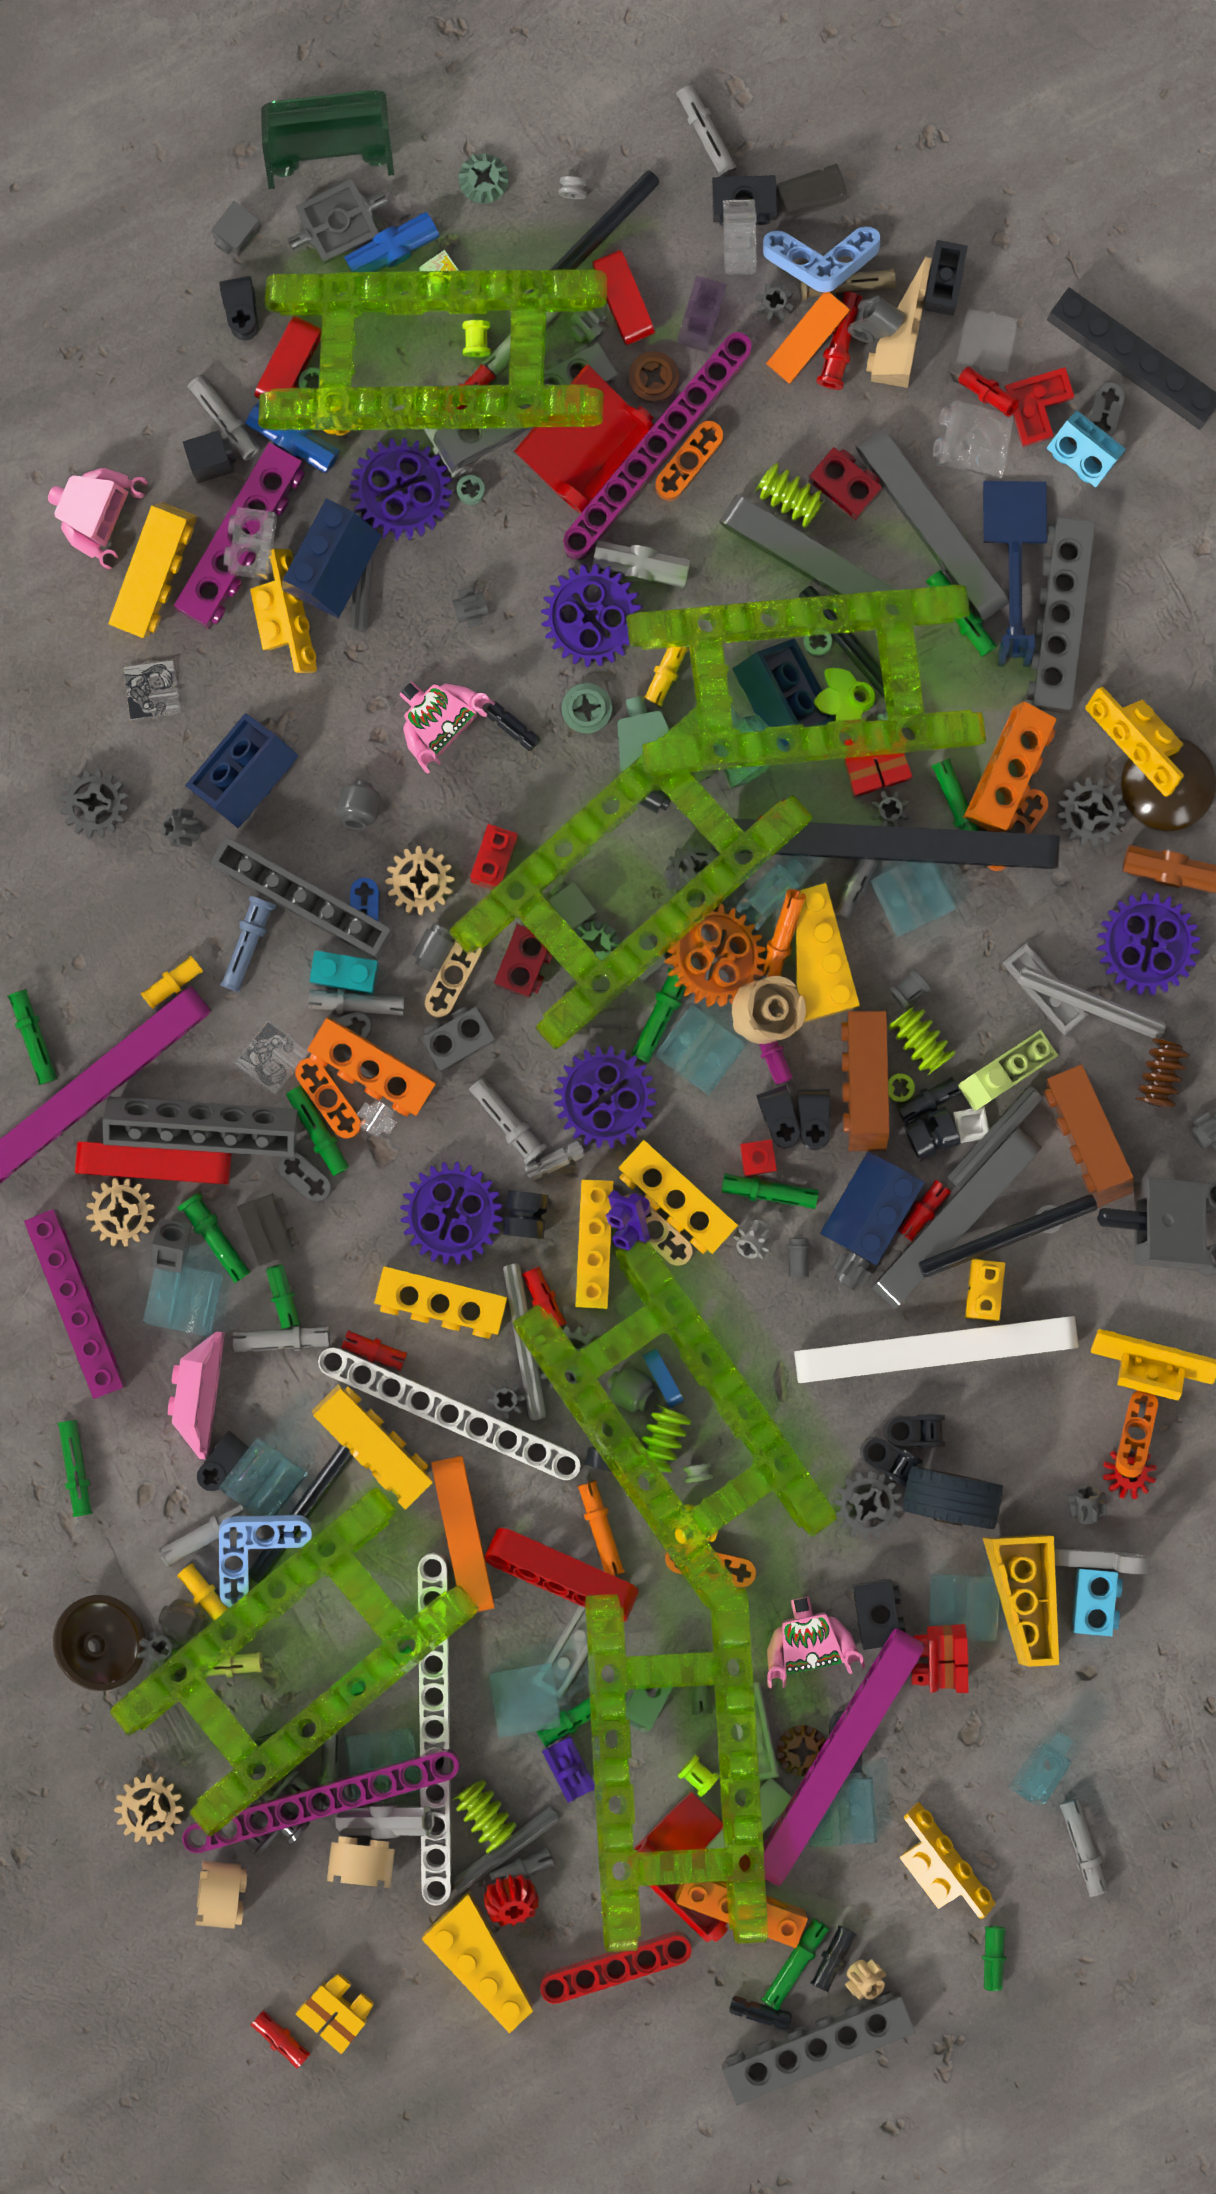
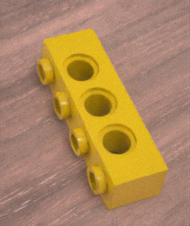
[618,1140,738,1254]
[576,1180,613,1309]
[374,1266,508,1339]

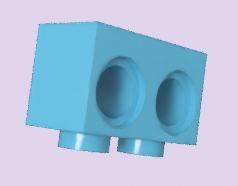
[1047,410,1126,487]
[1071,1567,1123,1637]

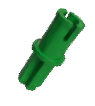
[266,1264,301,1329]
[981,1926,1007,1991]

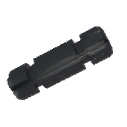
[485,701,540,751]
[729,1996,792,2030]

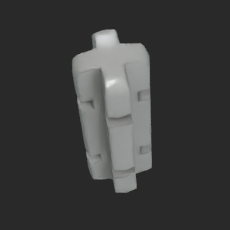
[525,1141,585,1181]

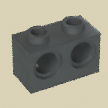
[421,1005,496,1073]

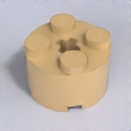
[732,976,806,1044]
[327,1836,395,1888]
[195,1860,247,1929]

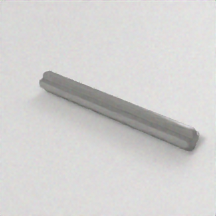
[1018,967,1166,1039]
[503,1263,546,1420]

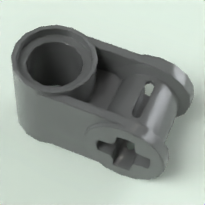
[848,295,904,342]

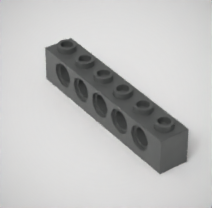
[433,342,618,473]
[1027,517,1095,714]
[210,836,394,961]
[103,1097,298,1157]
[722,1991,916,2106]

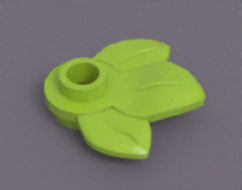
[814,668,875,728]

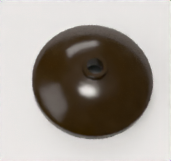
[1121,738,1216,831]
[53,1595,145,1691]

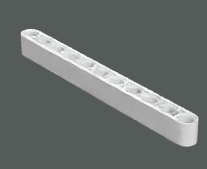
[418,1552,452,1906]

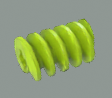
[754,462,825,528]
[888,1006,956,1076]
[632,1404,691,1475]
[450,1780,516,1854]

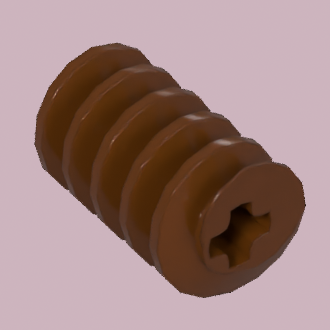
[1135,1038,1190,1108]

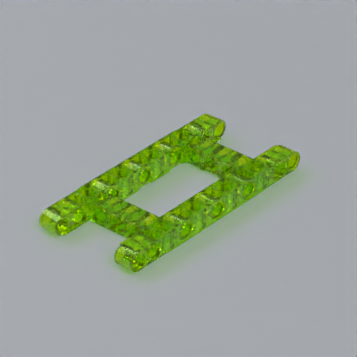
[258,269,607,430]
[626,585,987,775]
[449,700,813,1050]
[513,1240,837,1611]
[109,1488,479,1837]
[585,1588,768,1953]

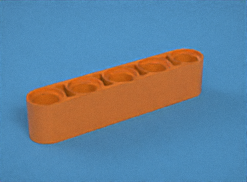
[431,1455,495,1615]

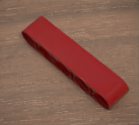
[74,1142,232,1185]
[484,1528,639,1622]
[540,1931,692,2004]

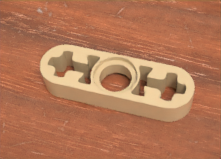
[425,932,483,1018]
[623,1194,692,1266]

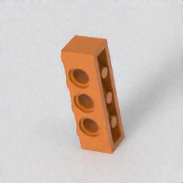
[963,701,1057,832]
[307,1016,436,1117]
[674,1865,808,1948]

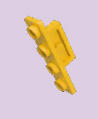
[250,548,317,673]
[1085,687,1184,797]
[1091,1329,1216,1401]
[900,1802,995,1919]

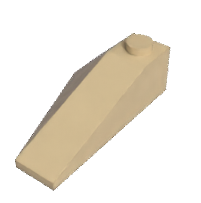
[866,257,932,388]

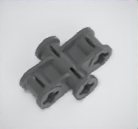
[235,1767,315,1857]

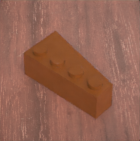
[841,1011,889,1151]
[1044,1064,1134,1207]

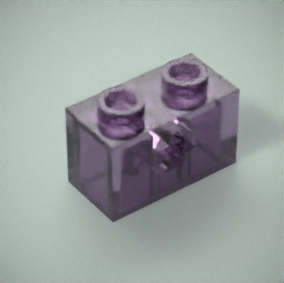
[678,276,727,353]

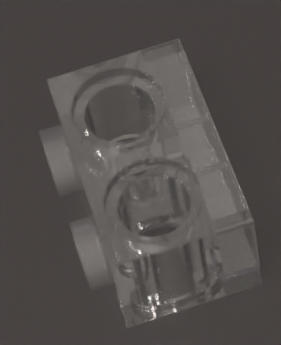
[723,199,756,275]
[224,507,277,580]

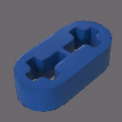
[350,877,379,922]
[642,1348,684,1408]

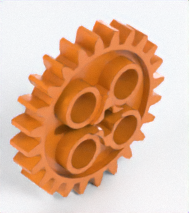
[664,904,766,1007]

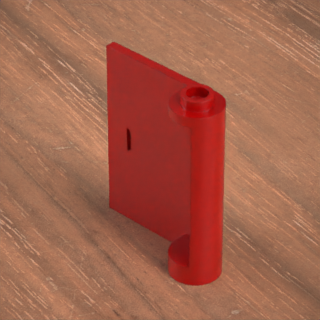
[514,364,654,514]
[624,1791,765,1942]

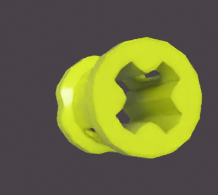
[462,320,491,357]
[677,1754,720,1797]

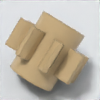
[845,1959,886,2000]

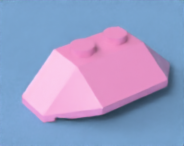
[168,1331,225,1459]

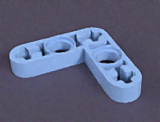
[763,227,880,292]
[219,1515,312,1609]

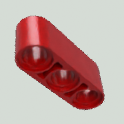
[592,250,655,345]
[254,315,323,411]

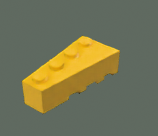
[108,502,198,638]
[795,883,860,1023]
[311,1384,433,1510]
[982,1534,1059,1667]
[422,1890,534,2034]

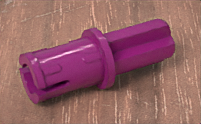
[759,1041,792,1085]

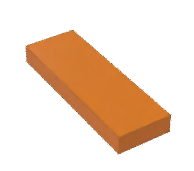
[766,292,851,384]

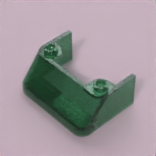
[261,90,395,189]

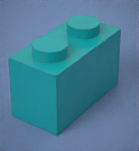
[309,950,379,994]

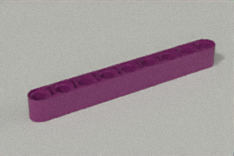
[563,332,752,560]
[0,986,212,1184]
[750,1628,925,1887]
[182,1749,461,1853]

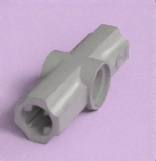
[592,541,691,588]
[335,1803,434,1839]

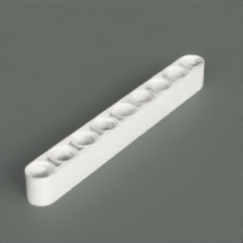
[794,1316,1079,1383]
[318,1347,581,1480]

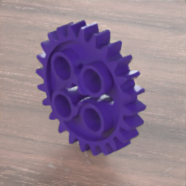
[349,438,452,541]
[541,564,644,667]
[1096,892,1200,996]
[554,1046,656,1149]
[400,1162,503,1265]

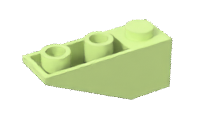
[958,1030,1058,1111]

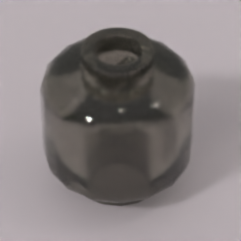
[159,1598,209,1645]

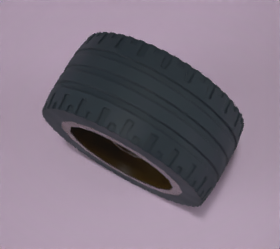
[903,1466,1003,1529]

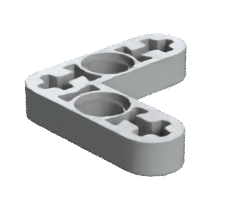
[1054,1548,1149,1574]

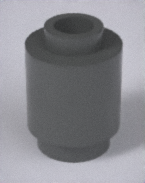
[413,923,455,973]

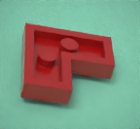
[1004,367,1075,447]

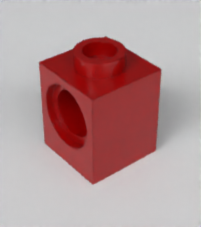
[739,1139,777,1177]

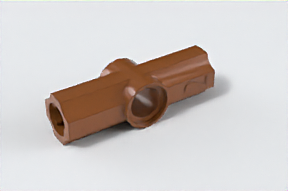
[1122,845,1216,893]

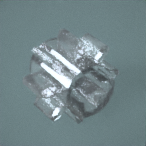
[357,1099,397,1138]

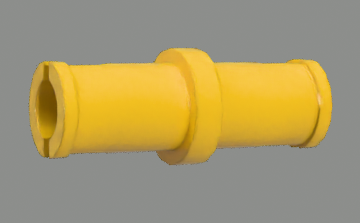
[644,641,689,707]
[140,955,203,1010]
[177,1563,233,1626]

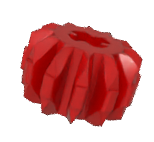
[1102,1449,1157,1499]
[484,1874,539,1927]

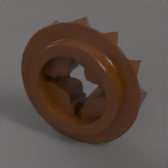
[629,351,679,403]
[777,1725,826,1777]

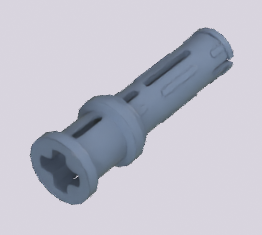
[220,895,276,992]

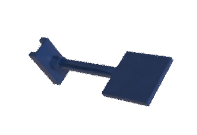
[983,481,1047,667]

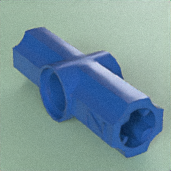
[344,211,440,282]
[245,401,340,474]

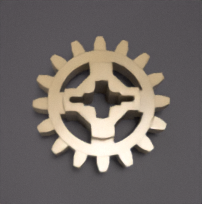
[385,846,454,916]
[86,1178,156,1247]
[114,1773,185,1845]

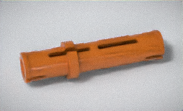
[761,889,806,978]
[577,1480,625,1576]

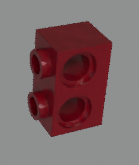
[808,447,882,521]
[494,924,556,999]

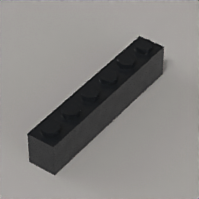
[1047,287,1216,430]

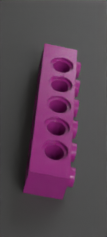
[174,443,305,629]
[24,1209,127,1399]

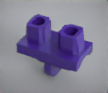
[606,1190,651,1250]
[542,1736,597,1803]

